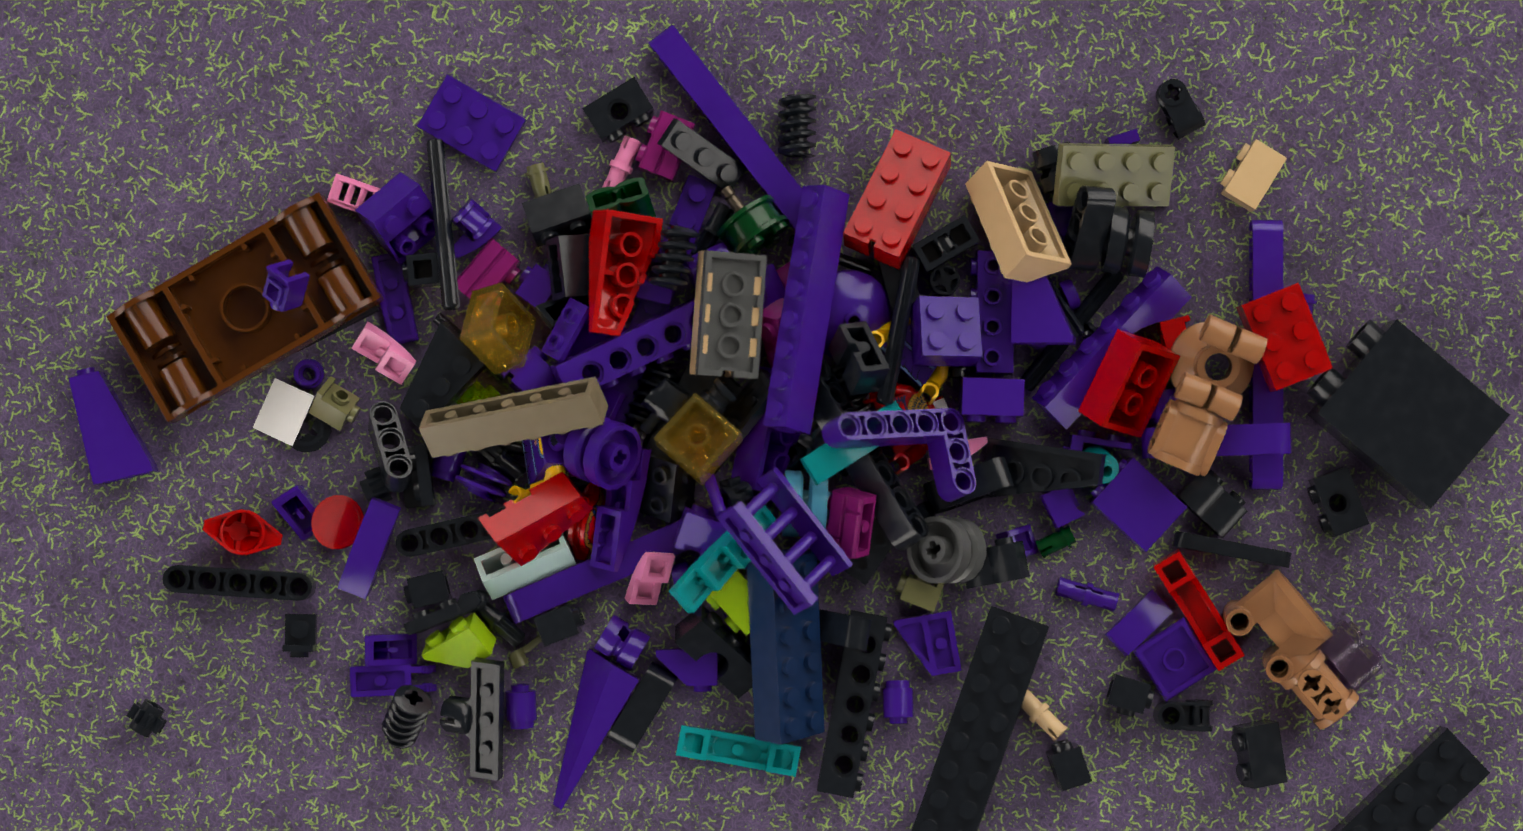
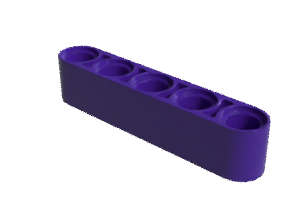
[1141,423,1292,459]

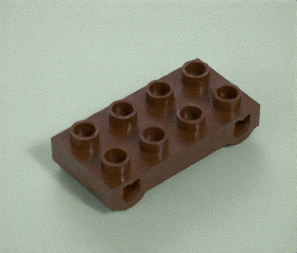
[106,192,384,423]

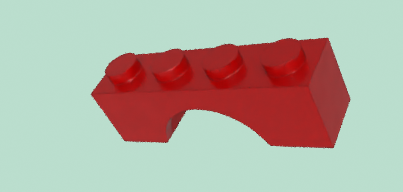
[1153,548,1245,671]

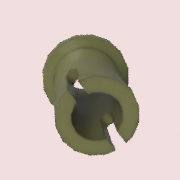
[525,162,552,198]

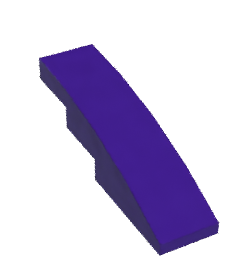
[590,448,651,572]

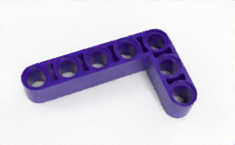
[822,408,976,502]

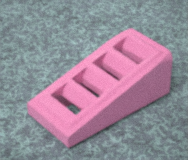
[327,174,380,213]

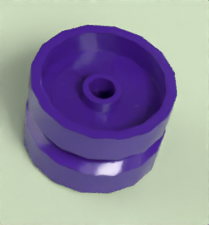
[563,417,642,490]

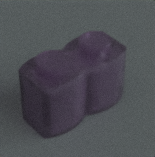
[1317,620,1383,691]

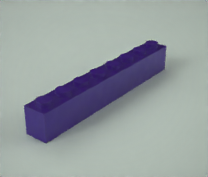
[763,185,850,434]

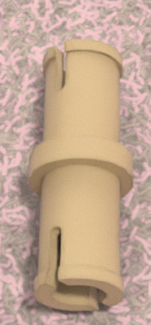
[1021,690,1068,742]

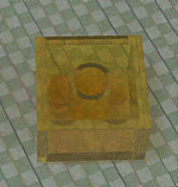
[460,282,536,374]
[654,393,743,485]

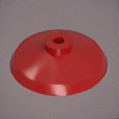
[311,495,364,549]

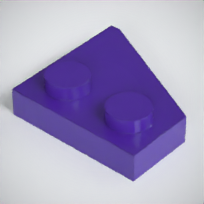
[893,610,962,676]

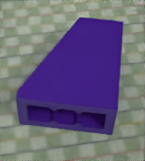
[1011,275,1076,345]

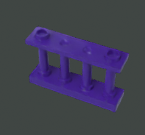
[717,467,853,615]

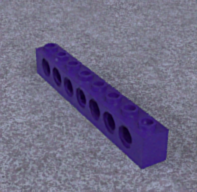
[550,263,785,390]

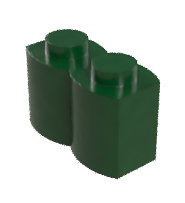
[586,177,656,217]

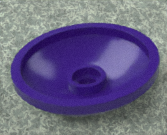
[824,270,891,358]

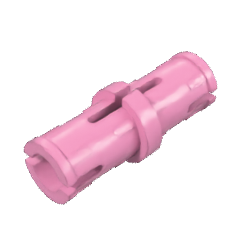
[602,135,642,188]

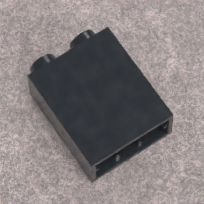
[1307,319,1510,509]

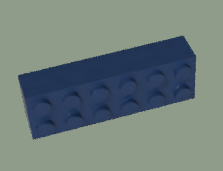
[747,548,825,745]

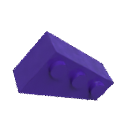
[673,503,747,569]

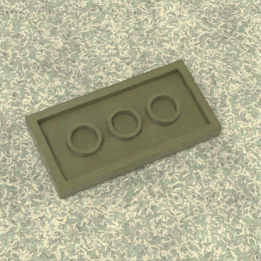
[1053,143,1175,206]

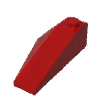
[589,209,663,336]

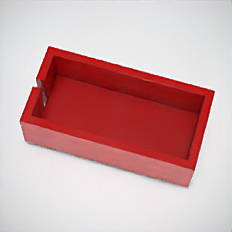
[843,129,951,269]

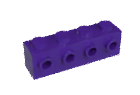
[970,250,1014,374]

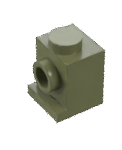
[309,376,361,431]
[895,574,944,612]

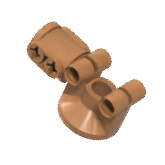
[1147,314,1268,476]
[1222,569,1359,730]

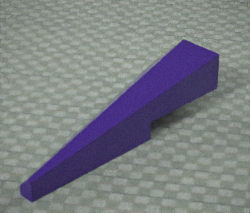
[553,648,640,810]

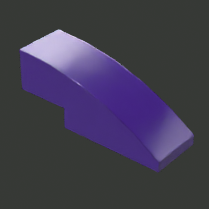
[338,497,401,599]

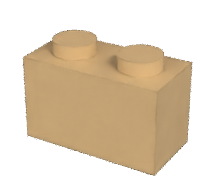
[1220,139,1287,212]

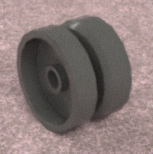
[907,516,986,584]

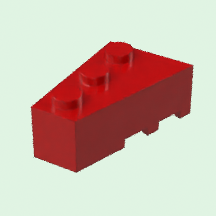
[478,471,593,567]

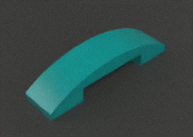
[800,400,901,486]
[675,725,801,777]

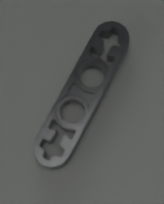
[1172,531,1292,568]

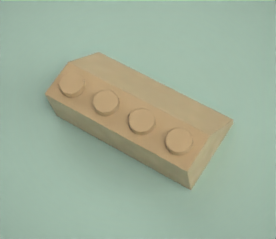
[965,161,1072,282]

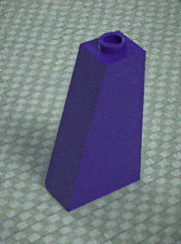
[69,367,158,485]

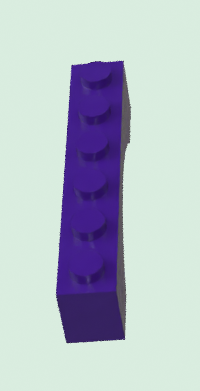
[1032,266,1192,430]

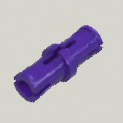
[1055,577,1119,612]

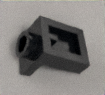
[282,614,317,658]

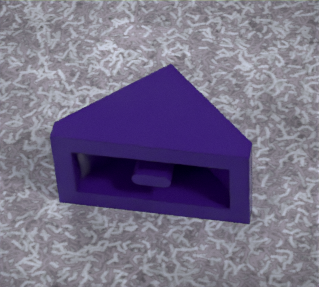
[271,485,316,541]
[365,634,417,666]

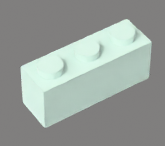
[474,533,577,600]

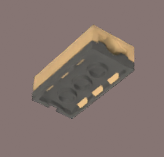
[689,250,767,379]

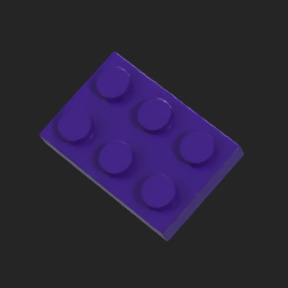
[417,74,526,172]

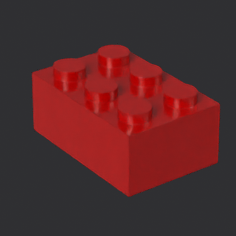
[1236,282,1333,392]
[1078,329,1180,438]

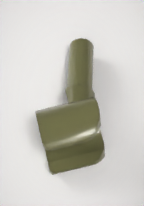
[509,634,542,669]

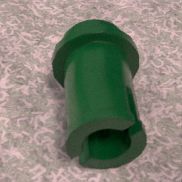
[1035,526,1076,558]

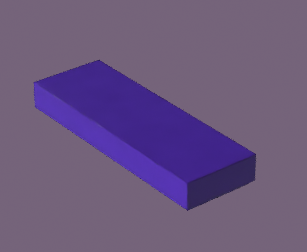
[371,254,420,344]

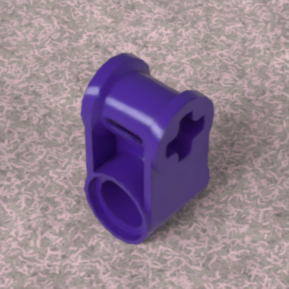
[451,198,494,240]

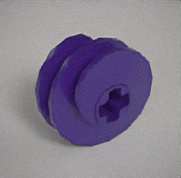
[455,462,513,502]

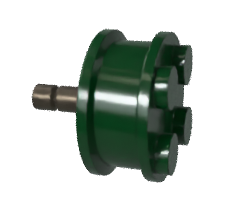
[717,186,789,255]

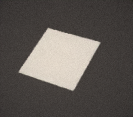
[253,378,315,446]

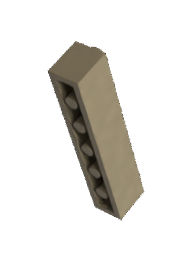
[419,376,608,458]

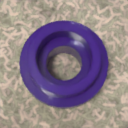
[294,359,324,389]

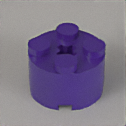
[500,346,557,392]

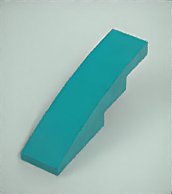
[669,505,776,613]

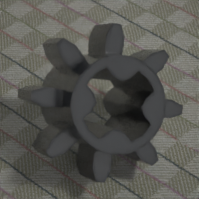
[360,466,393,502]
[719,476,753,509]
[127,699,167,737]

